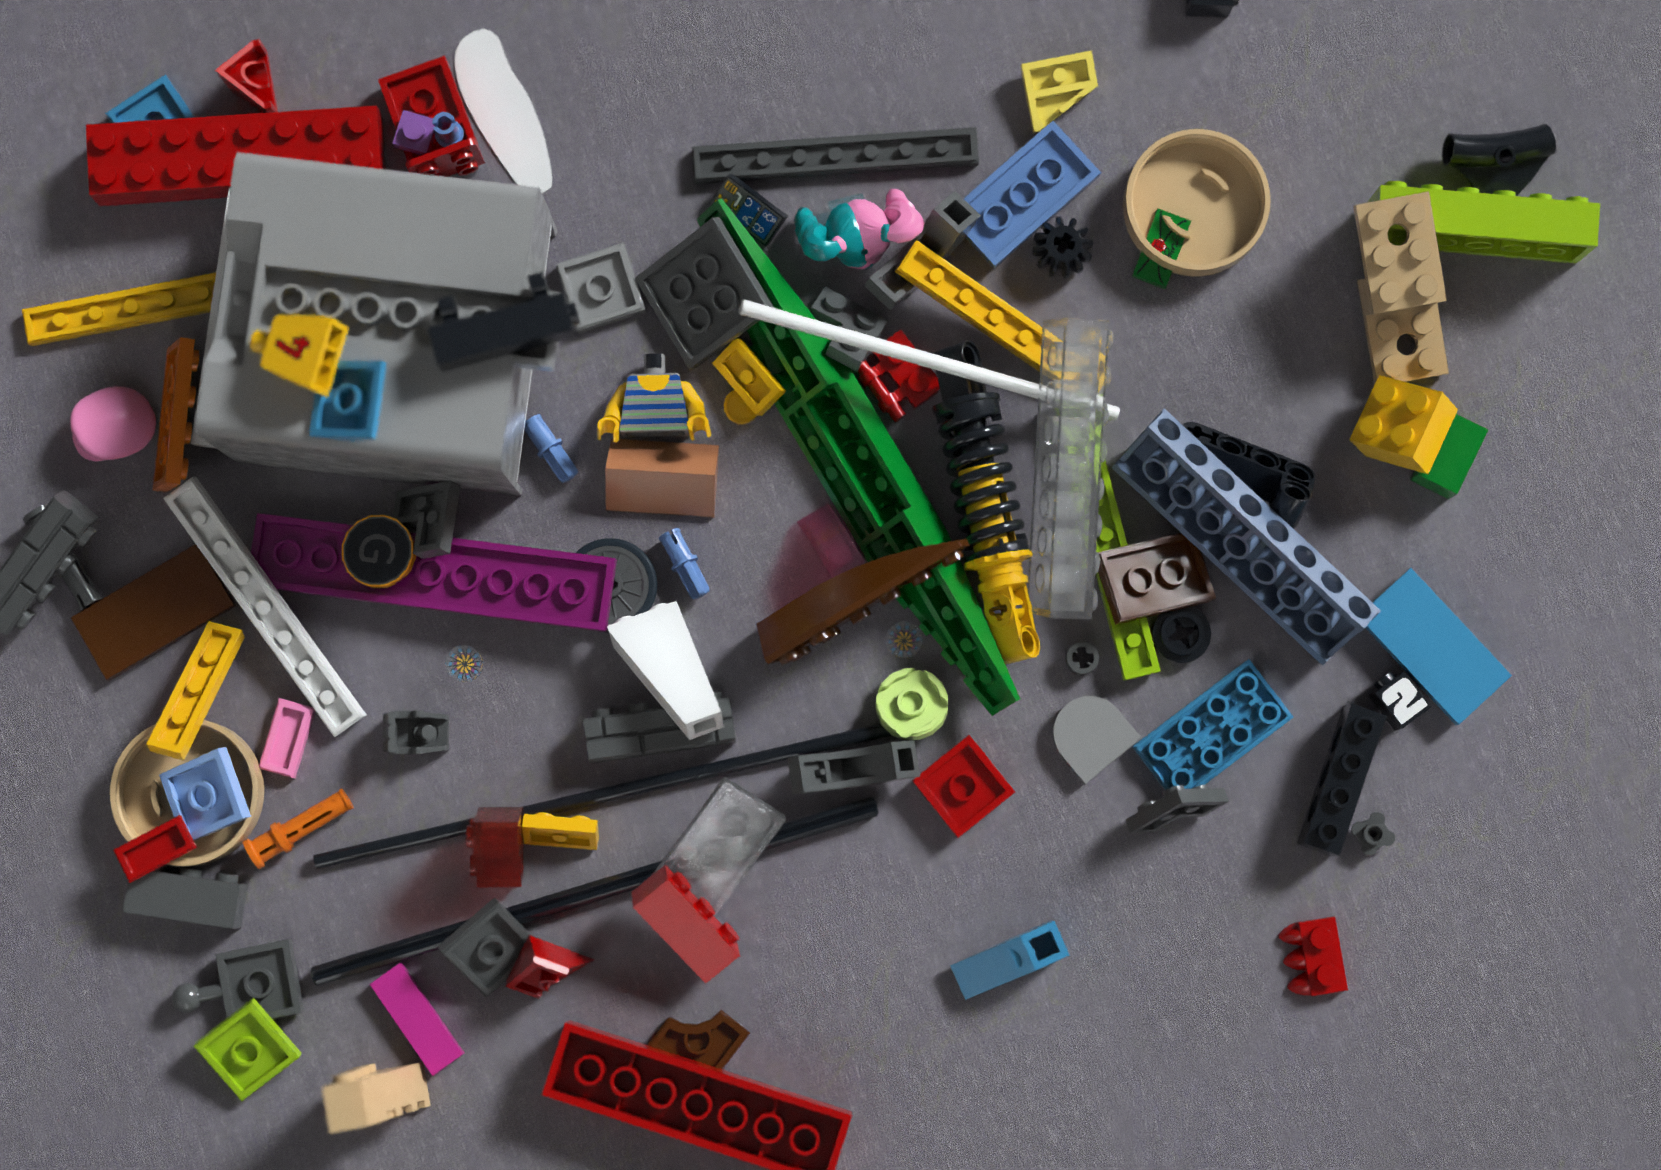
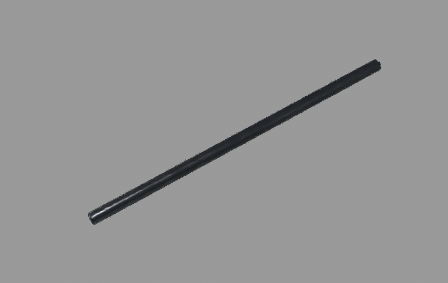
[311,797,879,986]

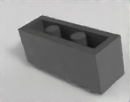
[123,865,248,929]

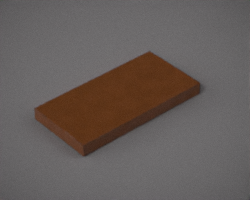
[71,544,236,681]

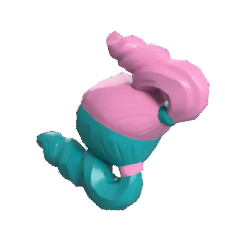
[794,189,925,269]

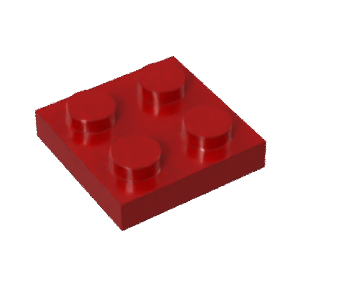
[912,735,1015,838]

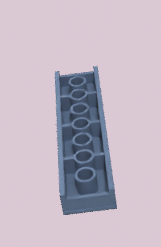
[1112,408,1381,665]

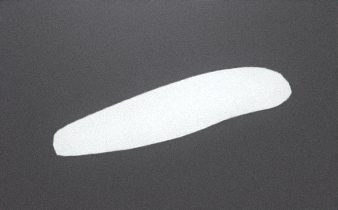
[455,29,552,193]

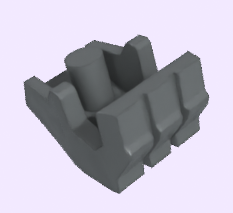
[383,710,449,755]

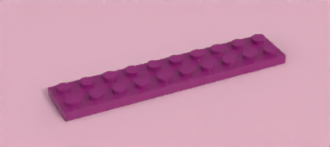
[251,513,617,632]

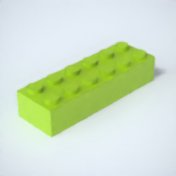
[1367,181,1600,263]

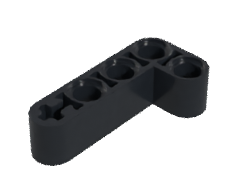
[1183,422,1315,529]

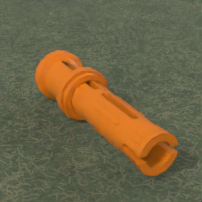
[243,788,354,870]

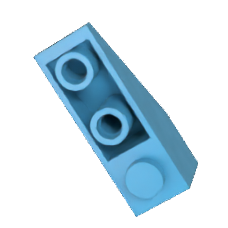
[950,920,1070,1000]

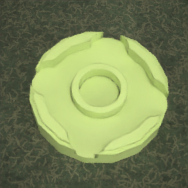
[876,668,948,740]

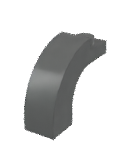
[864,191,981,310]
[787,740,920,795]

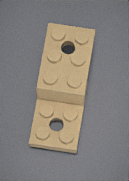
[1353,191,1449,385]

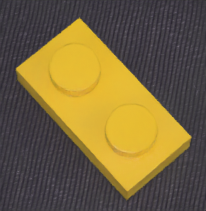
[712,338,786,416]
[522,812,599,850]

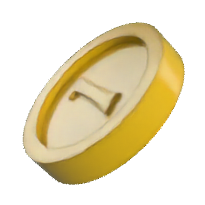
[724,390,757,425]

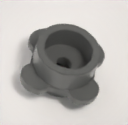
[1351,812,1395,856]

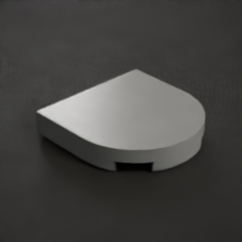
[1053,696,1142,785]

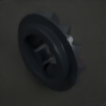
[1152,606,1211,663]

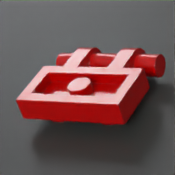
[857,329,940,423]

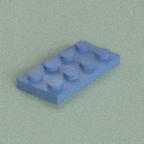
[964,121,1101,269]

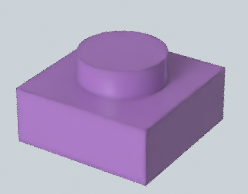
[392,110,435,155]

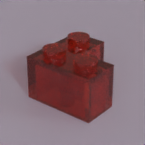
[466,807,524,888]

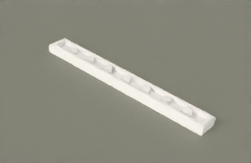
[163,477,366,737]

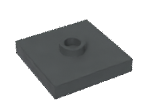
[438,897,532,998]

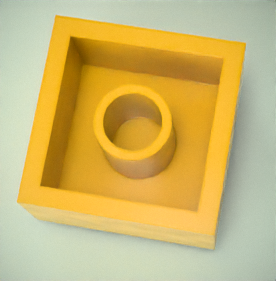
[1349,375,1458,474]

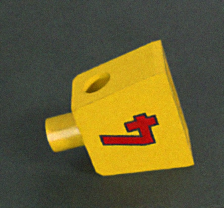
[250,315,349,397]

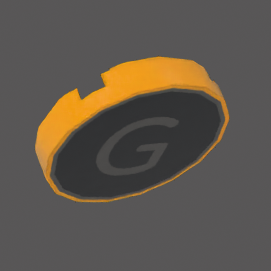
[342,515,416,588]

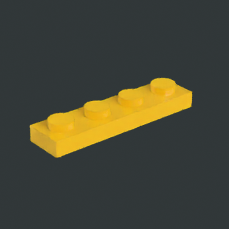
[146,621,245,761]

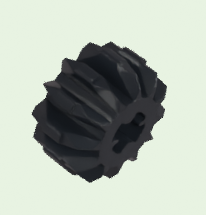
[1032,216,1093,279]

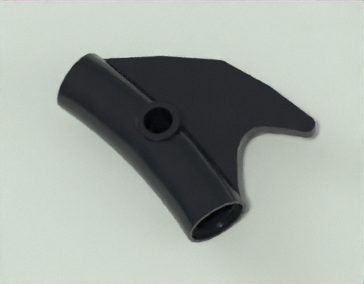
[1442,124,1556,196]

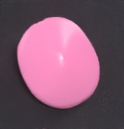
[70,386,156,462]

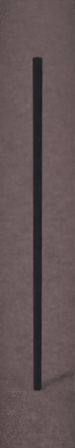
[313,723,892,869]

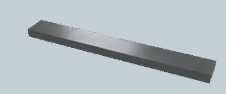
[692,127,979,185]

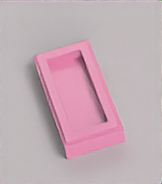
[259,698,316,779]

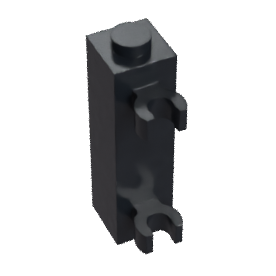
[427,272,581,372]

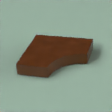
[648,1010,751,1069]

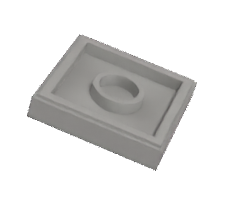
[555,242,646,334]

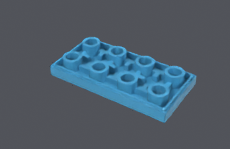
[1365,568,1512,725]
[1132,659,1293,790]

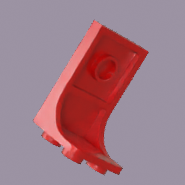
[378,55,485,177]

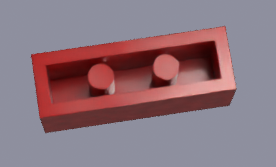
[631,865,740,984]

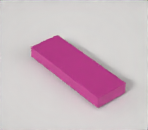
[369,962,465,1076]

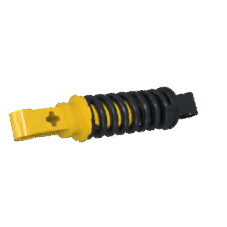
[932,340,1040,665]

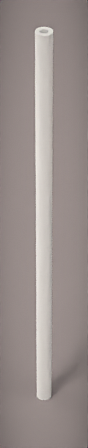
[739,299,1120,421]

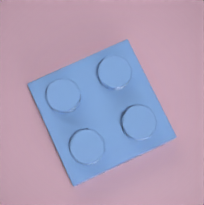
[159,747,251,841]

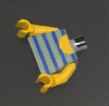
[597,353,711,443]

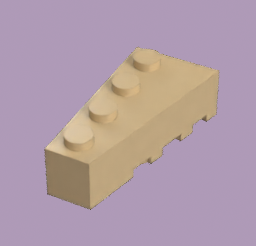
[322,1062,431,1134]

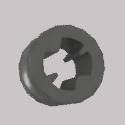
[1065,641,1099,675]

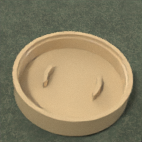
[1123,129,1271,277]
[110,720,264,866]

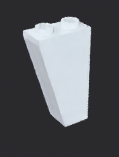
[607,601,724,740]

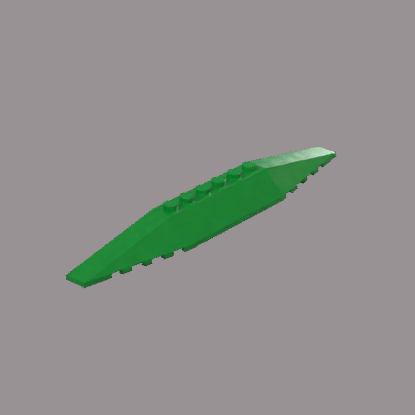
[697,199,1020,716]

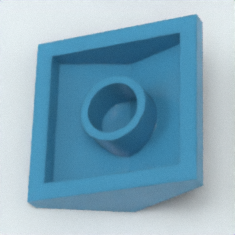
[309,360,386,442]

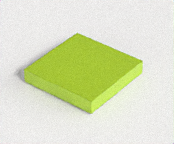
[193,998,301,1102]

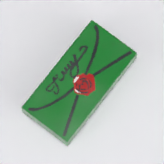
[1132,209,1191,289]

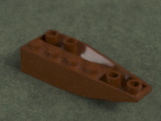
[756,539,970,666]

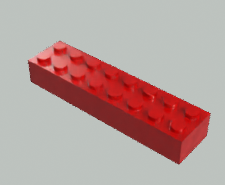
[86,105,386,206]
[542,1020,852,1170]

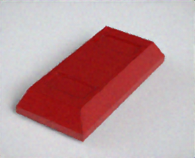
[113,815,197,883]

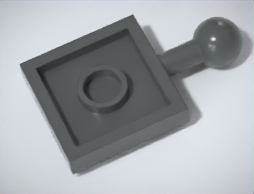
[172,939,305,1019]

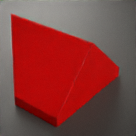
[215,39,278,113]
[505,935,595,999]

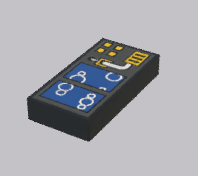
[709,173,788,246]

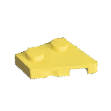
[1020,50,1098,134]

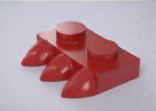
[1278,916,1348,996]

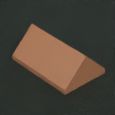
[605,439,719,518]

